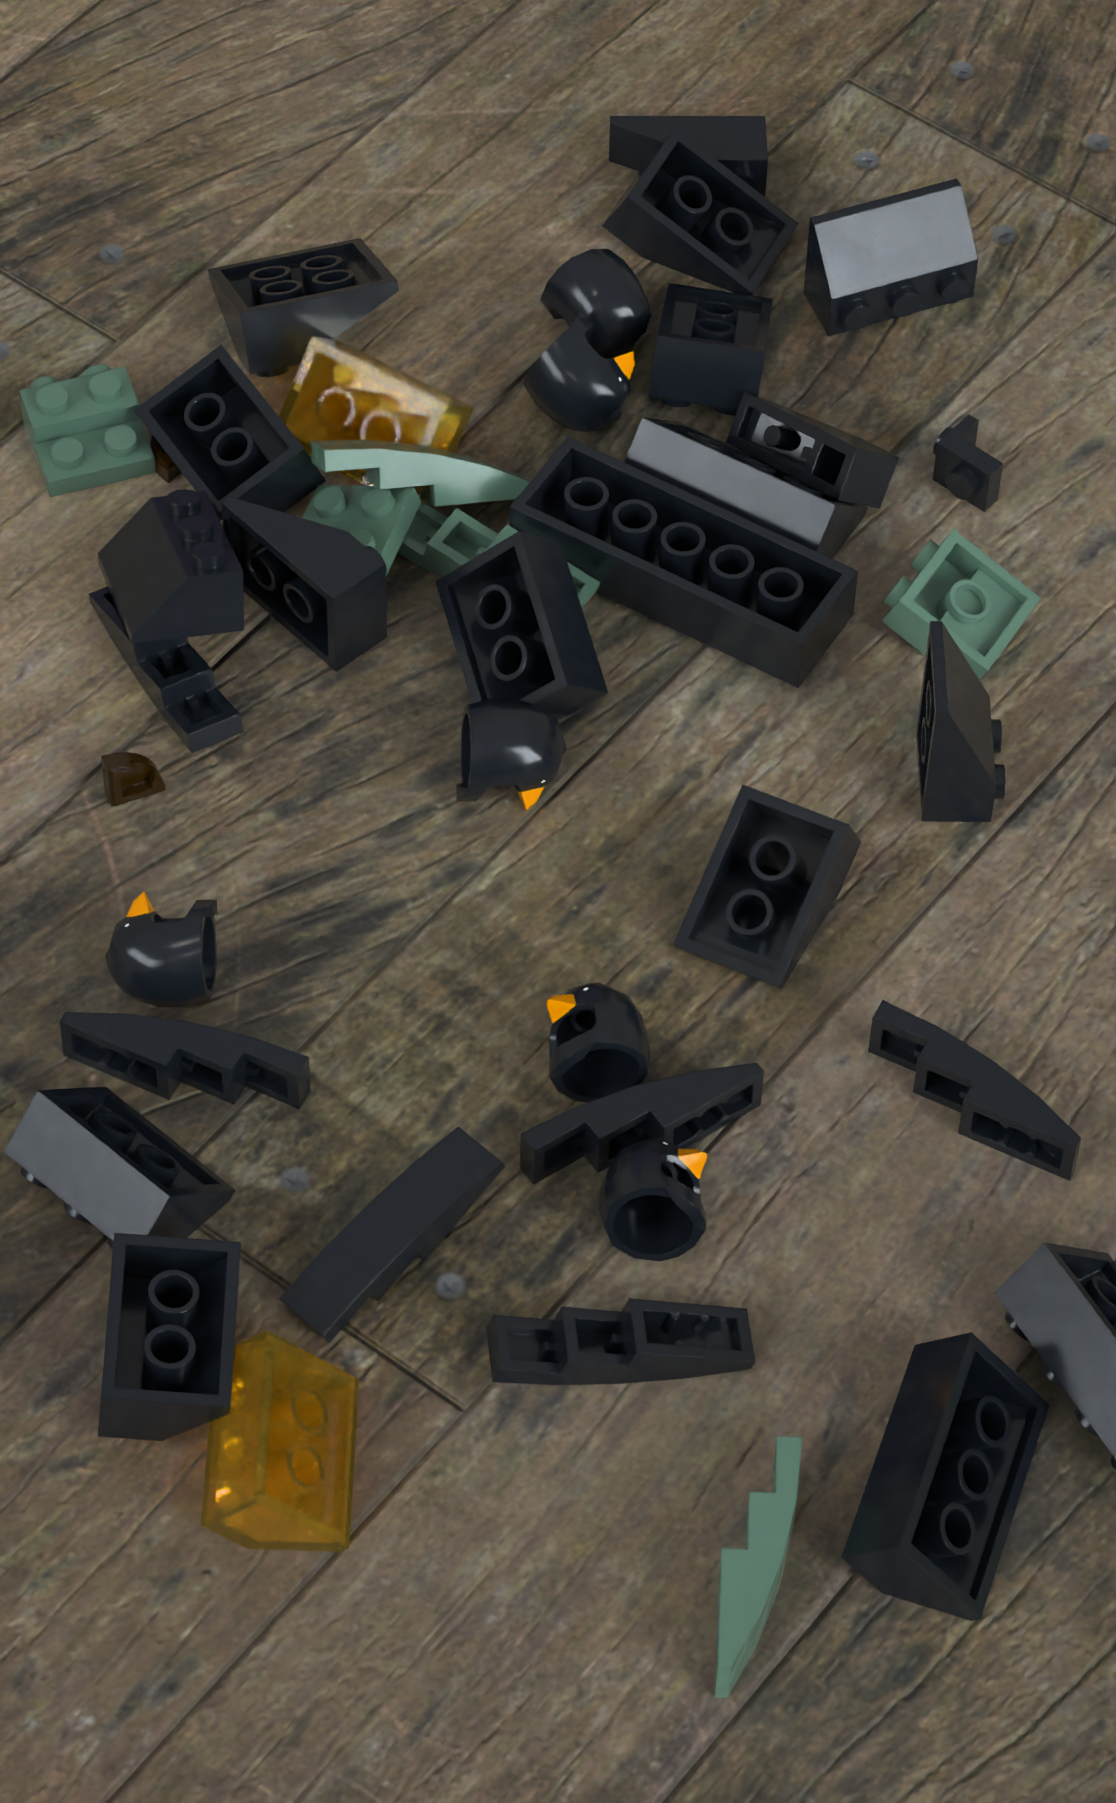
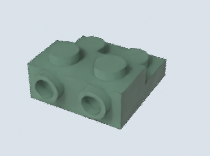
[19,364,156,497]
[882,529,1041,680]

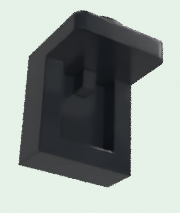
[933,414,1003,512]

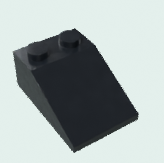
[602,128,799,295]
[649,283,773,416]
[222,497,388,672]
[916,621,1005,822]
[673,784,861,989]

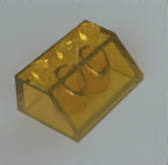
[279,336,474,494]
[201,1330,359,1552]

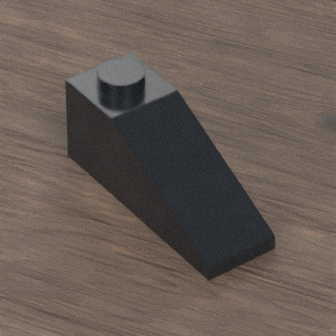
[609,116,768,197]
[725,392,899,509]

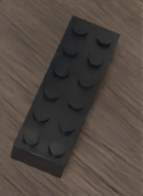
[509,437,858,688]

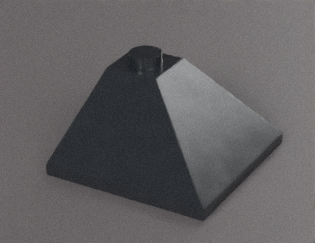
[208,238,399,377]

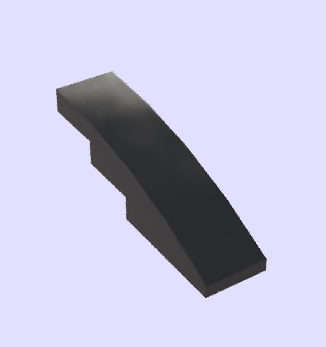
[89,586,243,753]
[868,1000,1081,1181]
[59,1012,311,1109]
[520,1063,764,1185]
[279,1127,505,1342]
[486,1298,755,1385]

